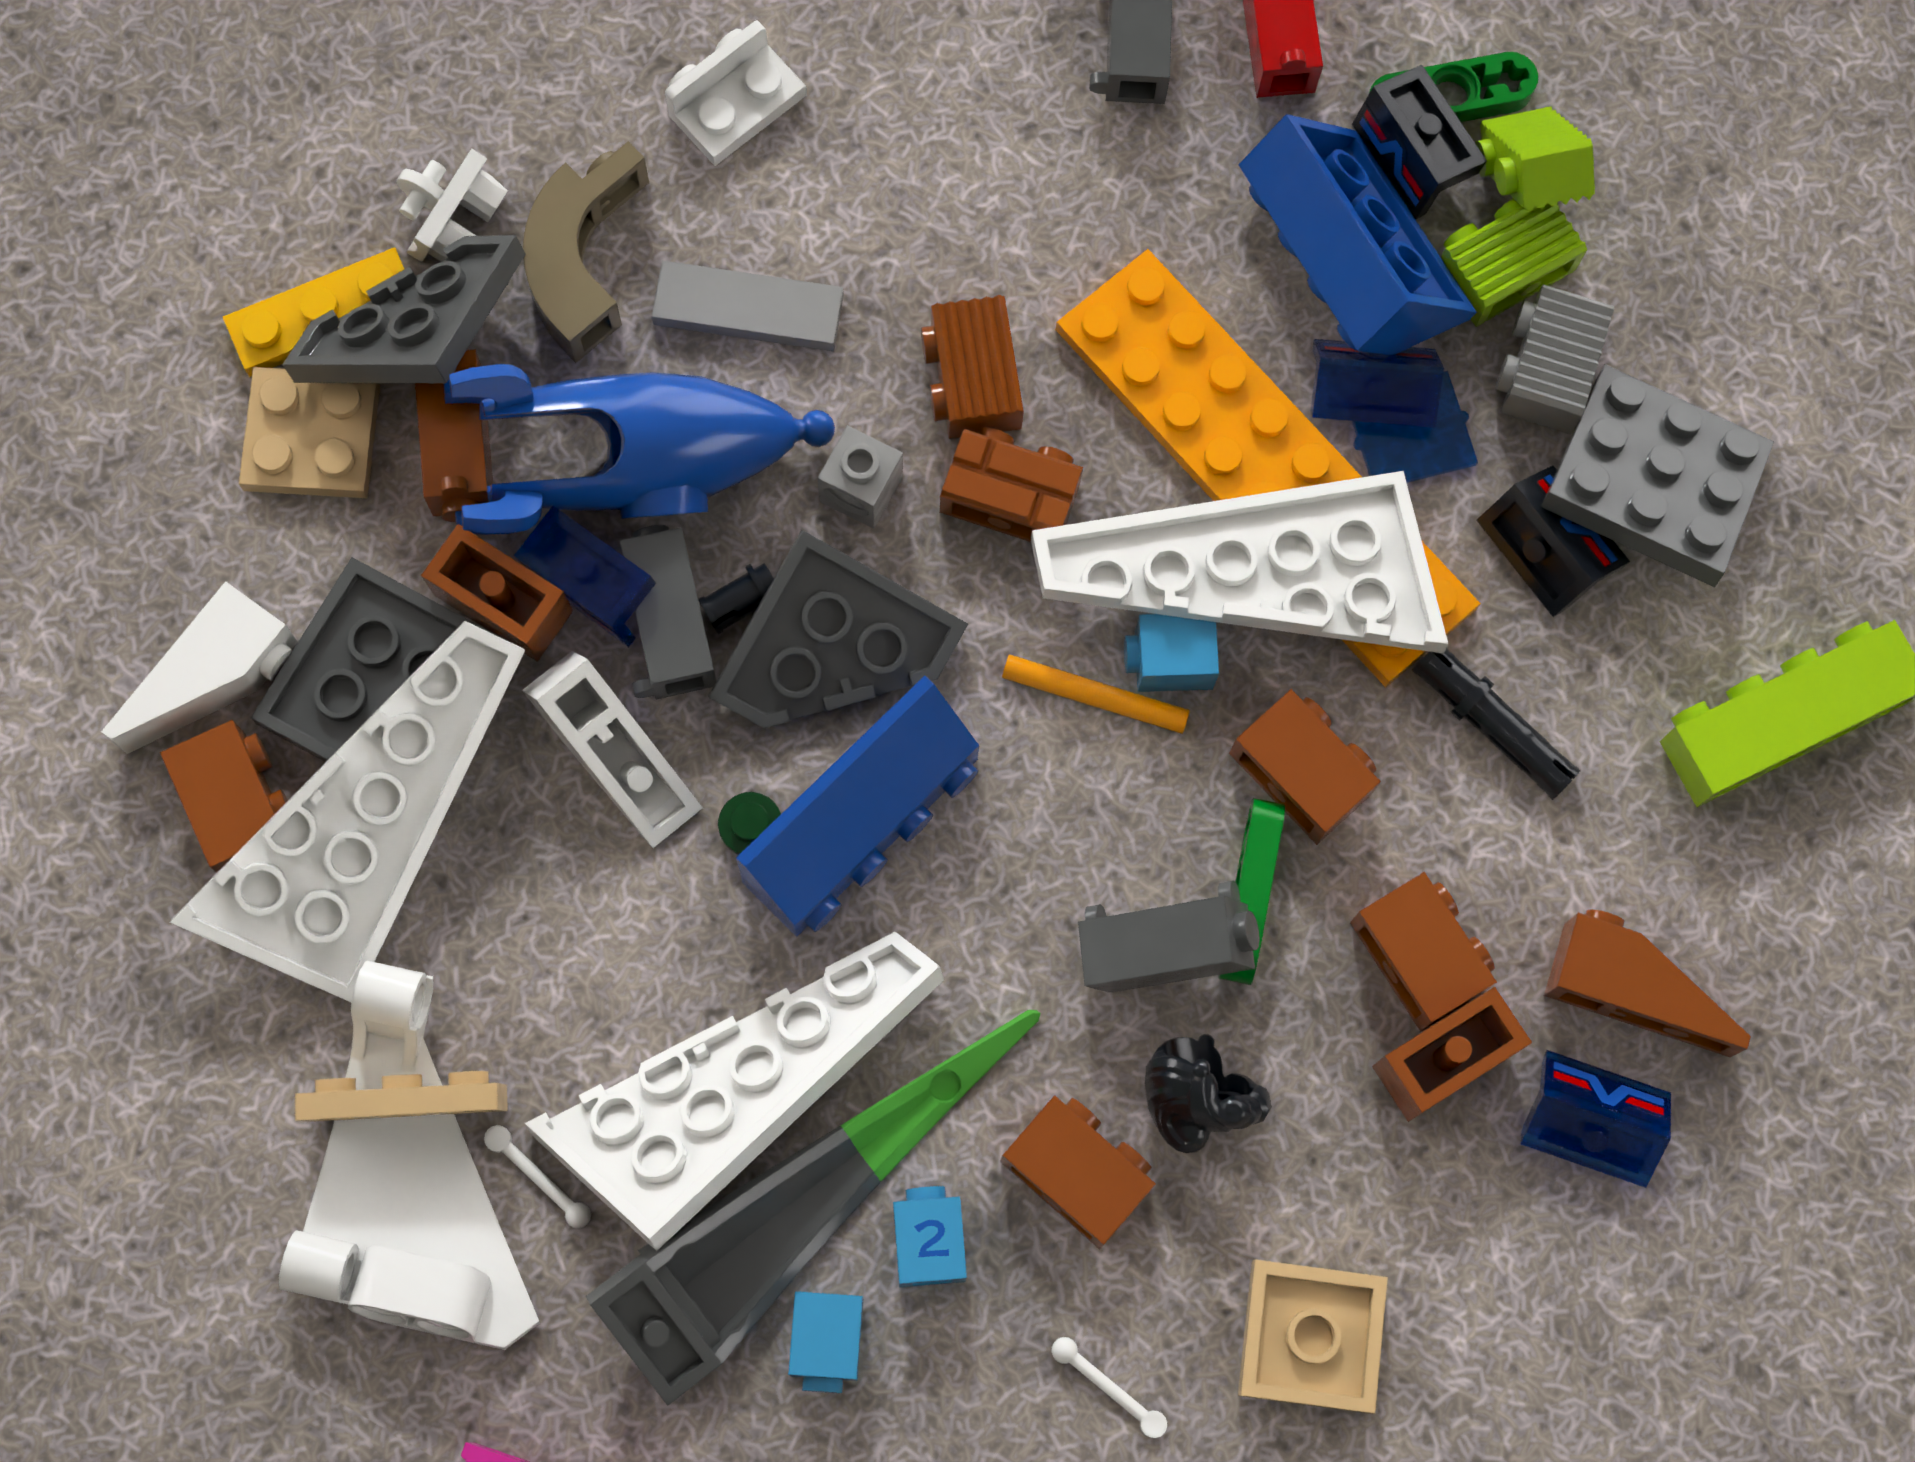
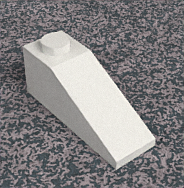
[101,581,298,754]
[522,651,703,848]

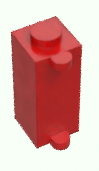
[1243,0,1323,98]

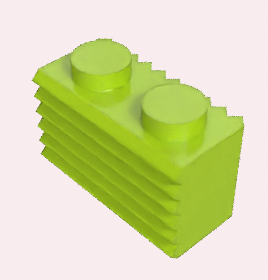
[1475,106,1595,212]
[1441,198,1587,327]

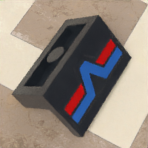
[1352,65,1487,219]
[1476,465,1630,617]

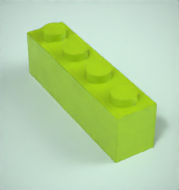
[1659,620,1915,808]

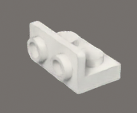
[665,20,807,166]

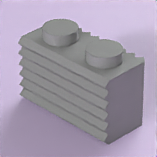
[1496,284,1614,434]

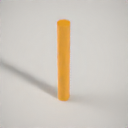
[1002,654,1190,734]

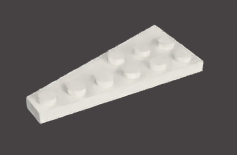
[1031,471,1448,653]
[170,621,525,1002]
[525,932,944,1251]

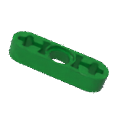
[1368,52,1538,122]
[1218,798,1285,985]

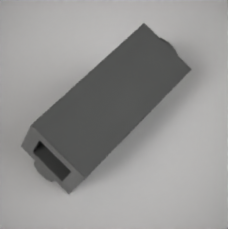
[1089,0,1172,104]
[604,525,716,700]
[1078,881,1260,992]

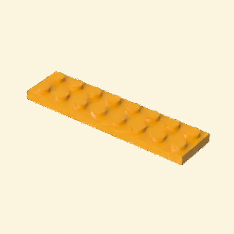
[1055,249,1481,688]

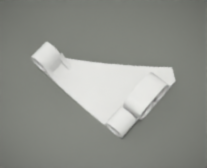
[279,961,540,1350]

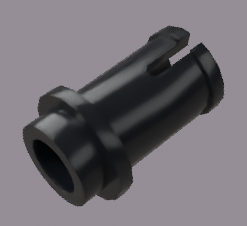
[698,563,774,634]

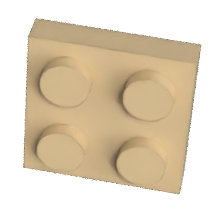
[239,367,381,498]
[1238,1259,1388,1414]

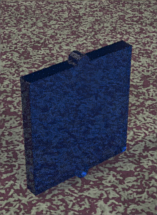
[1345,371,1478,483]

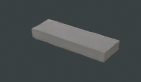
[651,260,844,352]

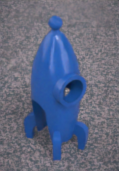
[444,364,835,535]

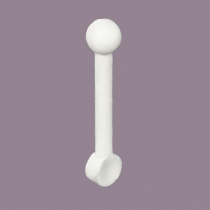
[484,1125,591,1229]
[1051,1337,1167,1438]

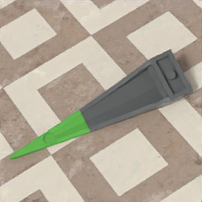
[585,1010,1041,1406]

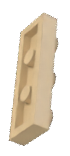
[295,1071,508,1122]

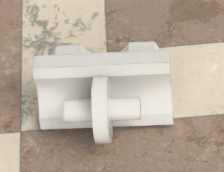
[396,148,508,262]

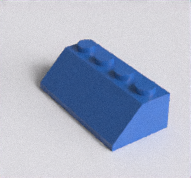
[1238,114,1477,356]
[736,675,979,937]

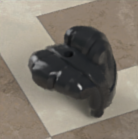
[1145,1034,1272,1153]

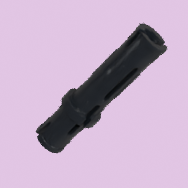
[1412,648,1581,800]

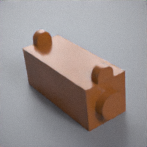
[415,349,493,522]

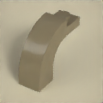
[523,141,649,363]

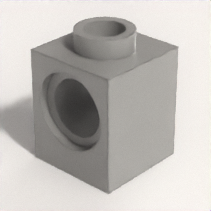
[818,425,903,529]

